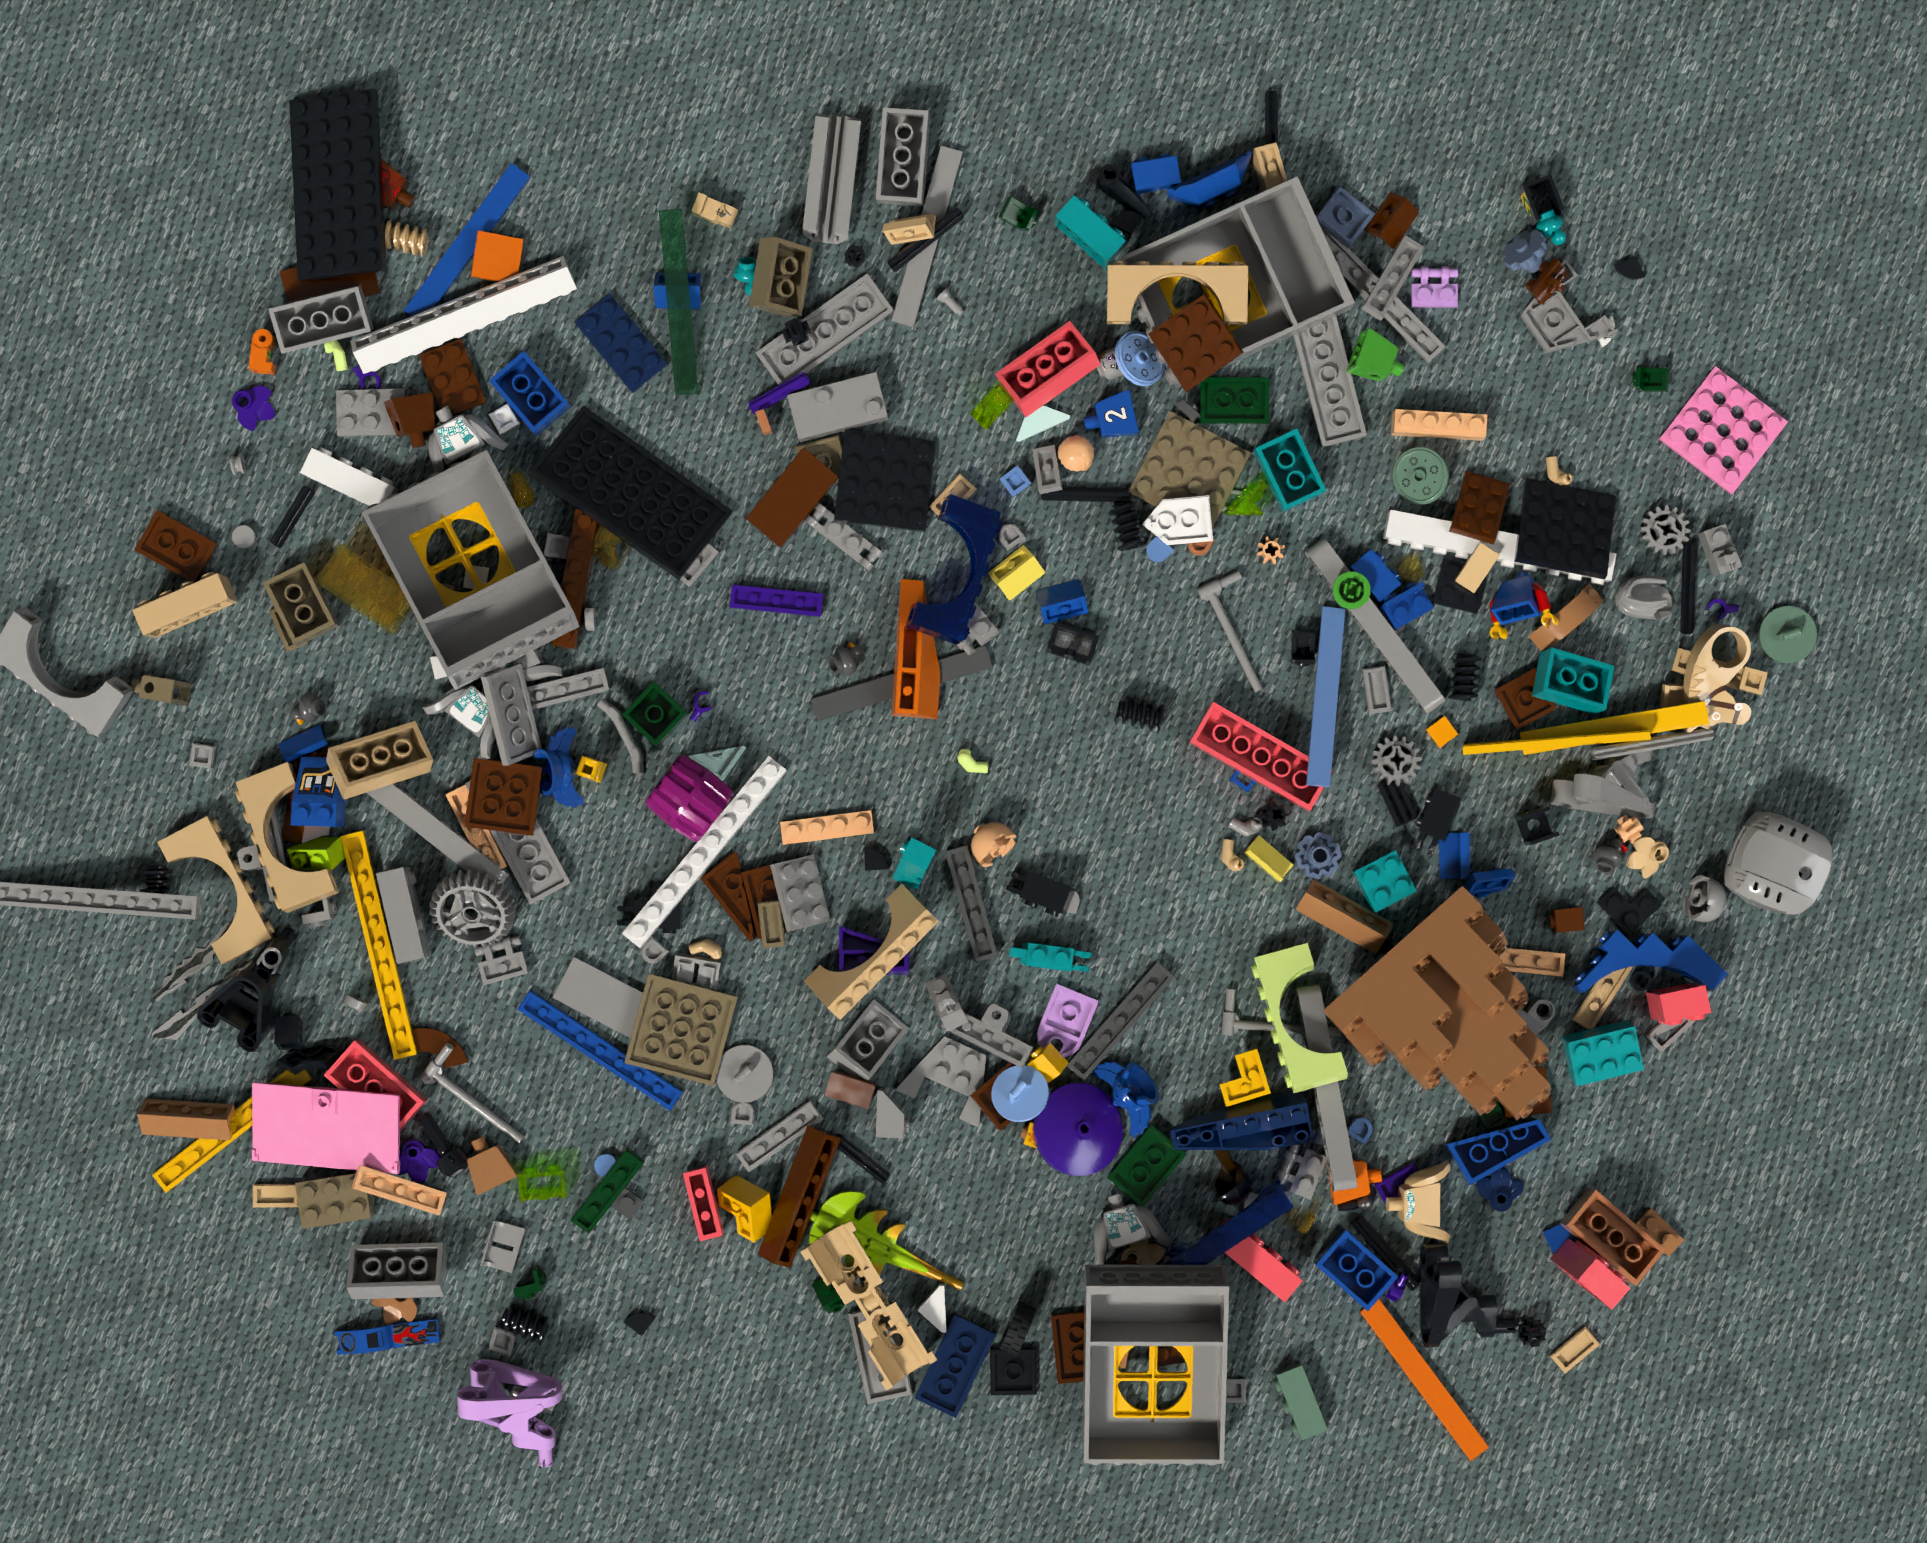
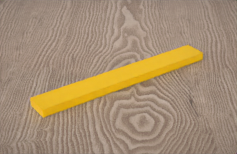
[1520,701,1709,755]
[1463,729,1651,755]
[152,1070,313,1193]

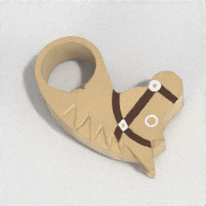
[1682,624,1751,733]

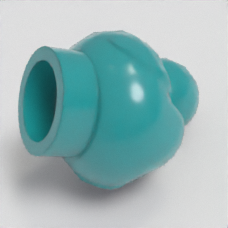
[1536,209,1566,245]
[733,257,756,296]

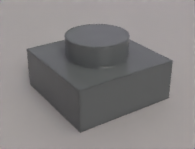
[1175,399,1199,423]
[611,1187,644,1220]

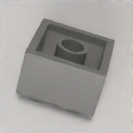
[876,1088,910,1138]

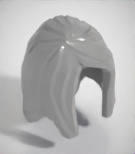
[1614,576,1672,620]

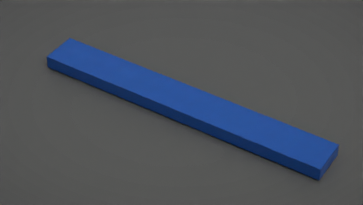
[404,163,531,316]
[517,990,684,1111]

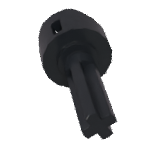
[419,1114,468,1177]

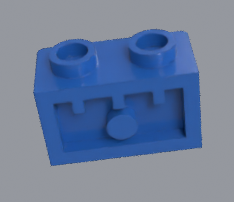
[1380,582,1434,631]

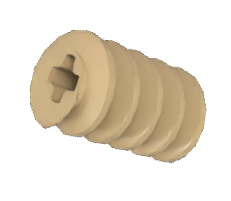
[384,219,429,258]

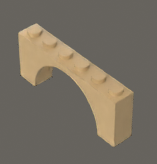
[1107,261,1248,325]
[235,762,339,913]
[157,816,275,964]
[804,884,939,1020]

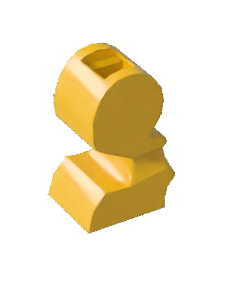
[575,755,607,783]

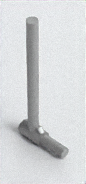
[1196,570,1263,692]
[1221,989,1342,1037]
[420,1043,524,1143]

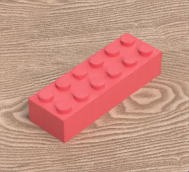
[1188,702,1333,811]

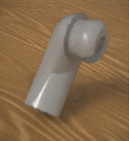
[1228,817,1263,836]

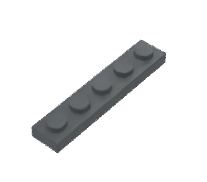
[945,845,998,962]

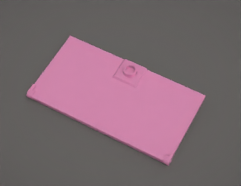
[252,1082,400,1174]

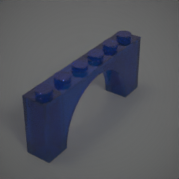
[905,494,1002,645]
[1164,1179,1294,1265]

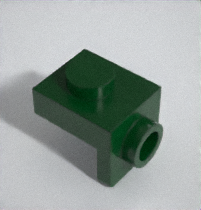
[998,197,1039,231]
[1632,366,1669,392]
[513,1266,547,1300]
[812,1278,847,1314]

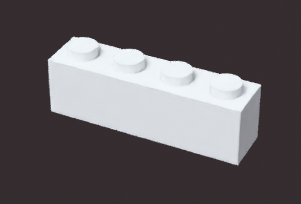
[300,447,398,506]

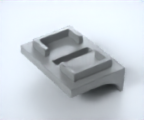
[672,952,722,991]
[480,1219,526,1273]

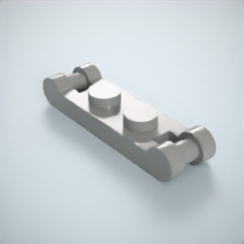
[805,503,883,571]

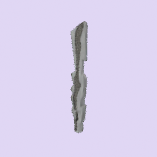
[152,923,232,1002]
[152,960,253,1040]

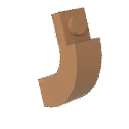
[1528,584,1604,652]

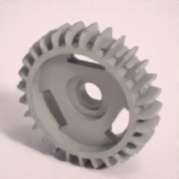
[429,869,516,950]

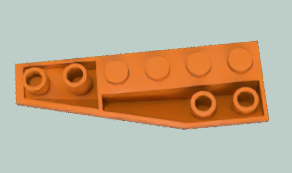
[891,579,940,719]

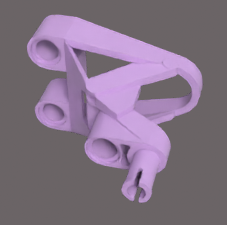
[457,1359,562,1467]

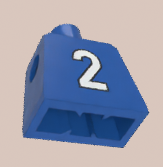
[1083,390,1139,438]

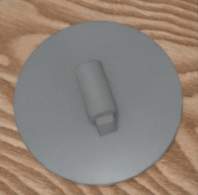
[716,1045,773,1103]

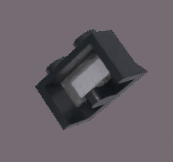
[1046,621,1099,666]

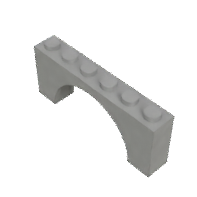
[0,607,134,737]

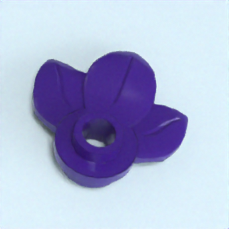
[232,386,276,431]
[398,1139,440,1183]

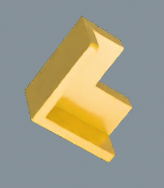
[1219,1048,1271,1107]
[717,1175,772,1243]

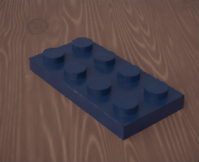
[574,294,668,393]
[914,1313,996,1418]

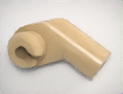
[1546,456,1572,486]
[1221,839,1244,871]
[688,939,722,960]

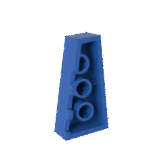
[1445,1119,1551,1185]

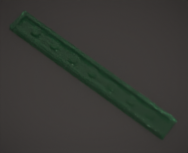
[659,209,699,396]

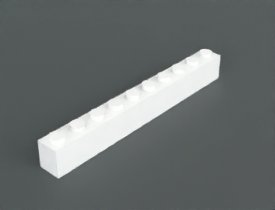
[351,256,577,374]
[1383,510,1616,585]

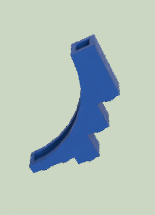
[1572,930,1728,993]

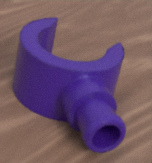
[353,365,381,390]
[1705,599,1739,620]
[690,691,713,722]
[1386,1272,1409,1302]

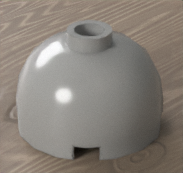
[1682,875,1727,922]

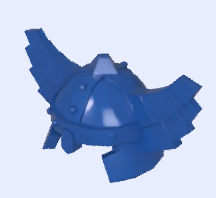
[533,726,584,808]
[1093,1061,1159,1138]

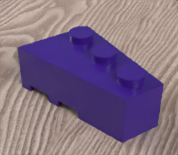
[839,926,909,975]

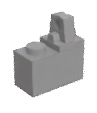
[1698,524,1742,577]
[925,973,968,1032]

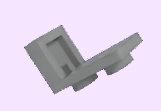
[302,897,337,928]

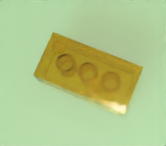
[315,544,412,635]

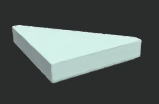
[1016,405,1070,442]
[688,746,746,781]

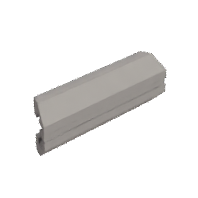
[803,114,862,244]

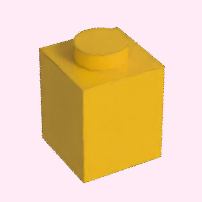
[1027,1043,1068,1084]

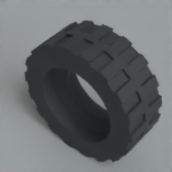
[999,1301,1036,1355]

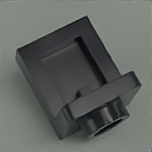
[1290,630,1315,666]

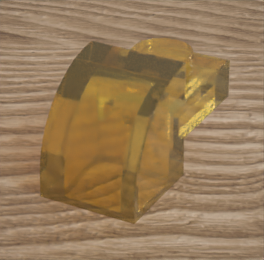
[594,526,624,570]

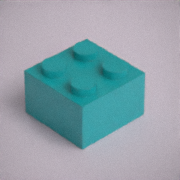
[1352,850,1417,912]

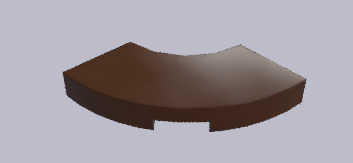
[412,1028,469,1068]

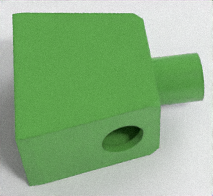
[1346,328,1405,381]

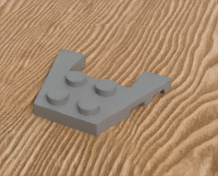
[1520,259,1616,353]
[896,1036,986,1127]

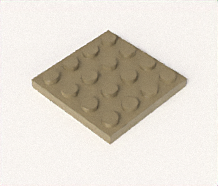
[1128,411,1251,528]
[624,973,738,1086]

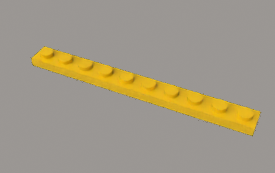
[340,831,418,1060]

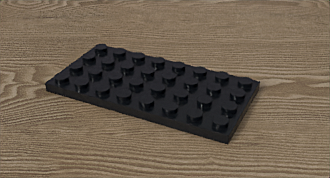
[289,88,387,281]
[529,406,733,581]

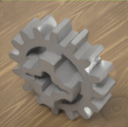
[1639,505,1691,556]
[1371,736,1422,786]

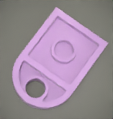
[1037,983,1099,1058]

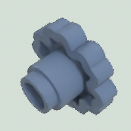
[1502,230,1548,273]
[1294,832,1342,879]

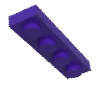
[729,585,823,617]

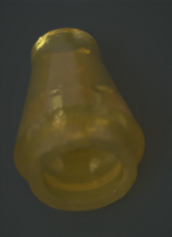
[511,472,536,508]

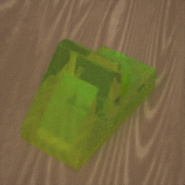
[970,384,1014,430]
[1224,479,1268,516]

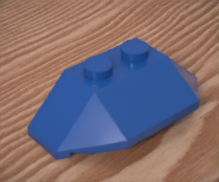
[1166,150,1252,209]

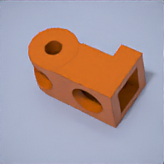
[248,329,276,375]

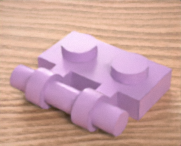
[1411,266,1458,308]

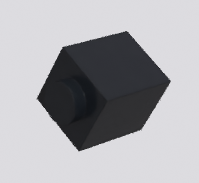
[274,1013,303,1050]

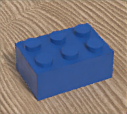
[489,351,572,436]
[1313,1228,1398,1311]

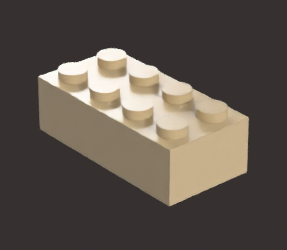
[132,572,238,638]
[326,721,433,800]

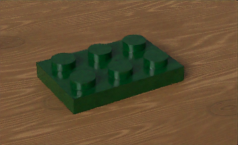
[1200,377,1269,424]
[1107,1124,1187,1207]

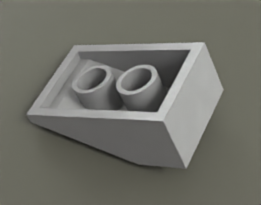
[827,999,909,1081]

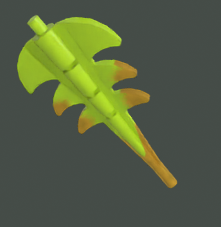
[809,1190,964,1290]

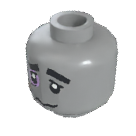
[1097,347,1123,380]

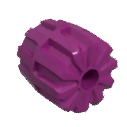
[645,754,734,842]

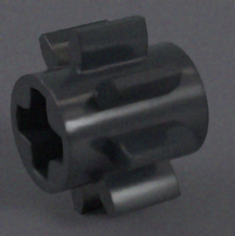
[782,317,811,346]
[1258,801,1289,831]
[1517,1318,1547,1347]

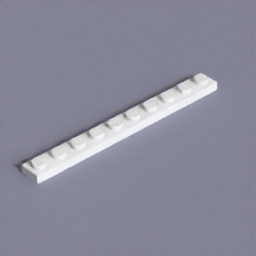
[622,756,787,949]

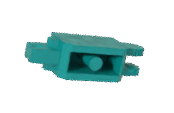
[1009,942,1092,972]

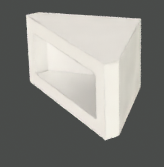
[918,1283,946,1333]

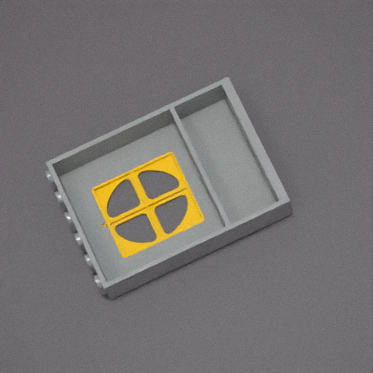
[1120,176,1355,389]
[362,450,580,690]
[1083,1265,1229,1465]

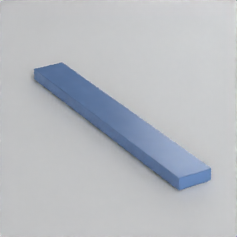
[1306,606,1345,788]

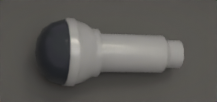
[935,286,964,316]

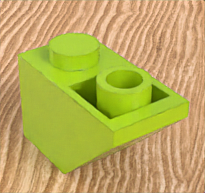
[287,837,345,870]

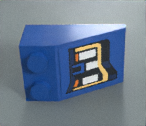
[291,757,345,827]

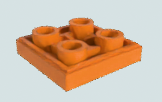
[470,230,524,282]

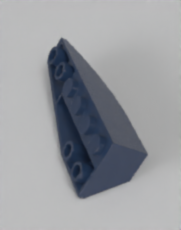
[1170,1090,1314,1150]

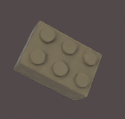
[749,237,813,317]
[263,562,339,646]
[295,1172,375,1229]

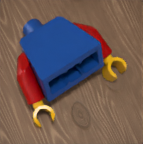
[1489,572,1559,640]

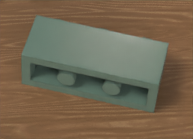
[1273,1362,1328,1440]

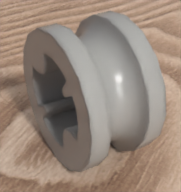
[229,453,246,475]

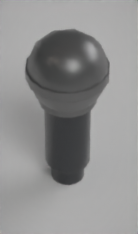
[1337,1195,1373,1212]

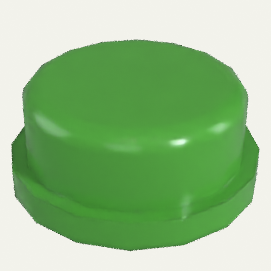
[1332,572,1370,609]

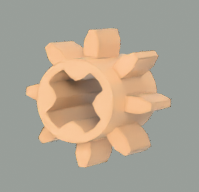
[1256,536,1285,565]
[1614,814,1644,844]

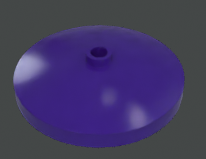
[1033,1083,1123,1176]

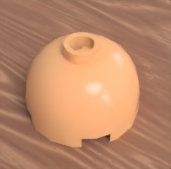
[971,822,1017,867]

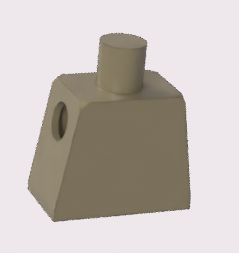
[131,675,191,706]

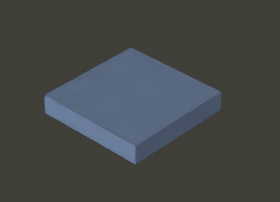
[1316,186,1375,249]

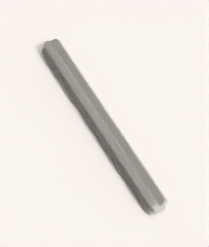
[1590,728,1714,760]

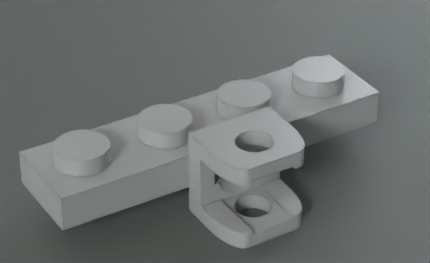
[237,807,288,902]
[941,1004,1034,1069]

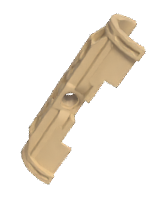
[801,1220,938,1391]

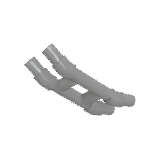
[597,699,644,774]

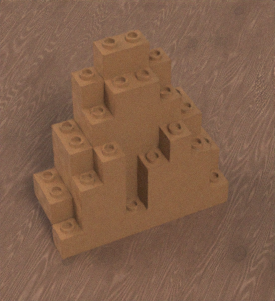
[1323,886,1552,1120]

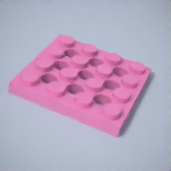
[1659,366,1788,495]

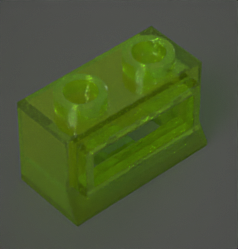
[517,1165,568,1202]

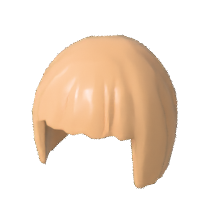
[1057,435,1094,472]

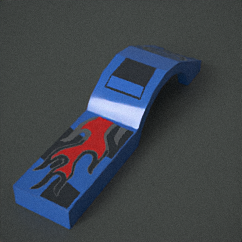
[335,1318,441,1355]

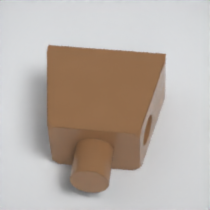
[467,1136,520,1195]

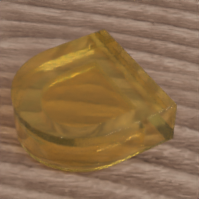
[1398,555,1425,582]
[1296,1210,1316,1234]

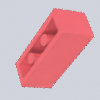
[683,1165,724,1241]

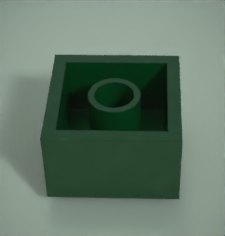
[622,681,689,747]

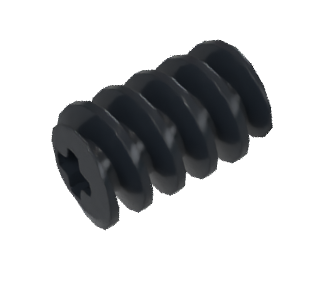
[1109,501,1145,552]
[1449,653,1482,701]
[1114,695,1164,733]
[140,863,172,894]
[498,1303,549,1346]

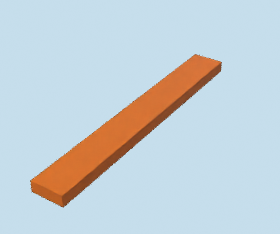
[1360,1299,1489,1461]

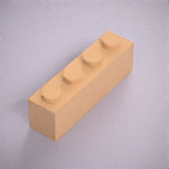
[1391,409,1487,441]

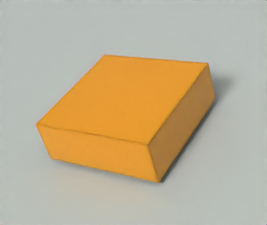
[1426,716,1458,748]

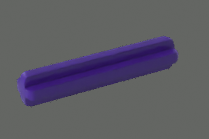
[749,372,810,414]

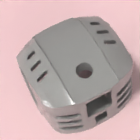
[1724,812,1832,915]

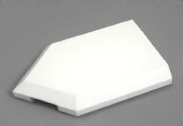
[1142,495,1213,545]

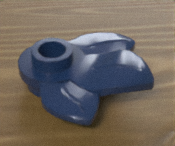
[1477,1166,1523,1212]

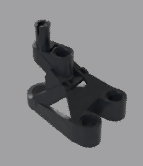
[197,927,297,1052]
[1419,1243,1517,1348]

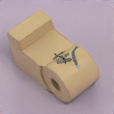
[691,192,738,228]

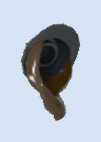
[1213,1150,1251,1205]

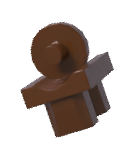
[1525,258,1568,305]

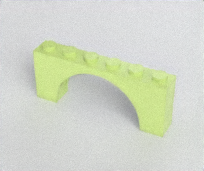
[1251,943,1348,1093]

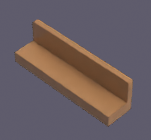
[1296,879,1394,954]
[137,1099,235,1140]

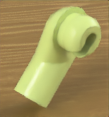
[324,340,348,371]
[957,748,988,773]

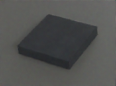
[990,1347,1037,1395]

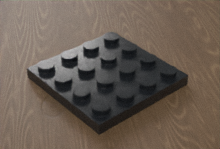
[834,429,936,532]
[1514,478,1616,580]

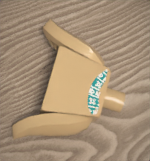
[1386,1160,1451,1244]

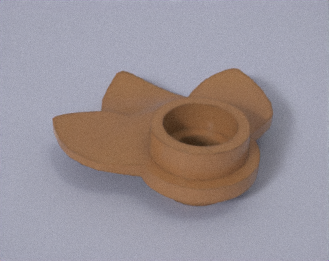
[371,1298,417,1325]

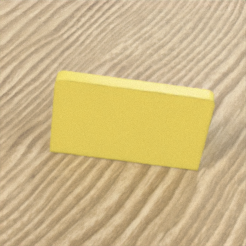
[988,545,1045,600]
[1243,835,1293,882]

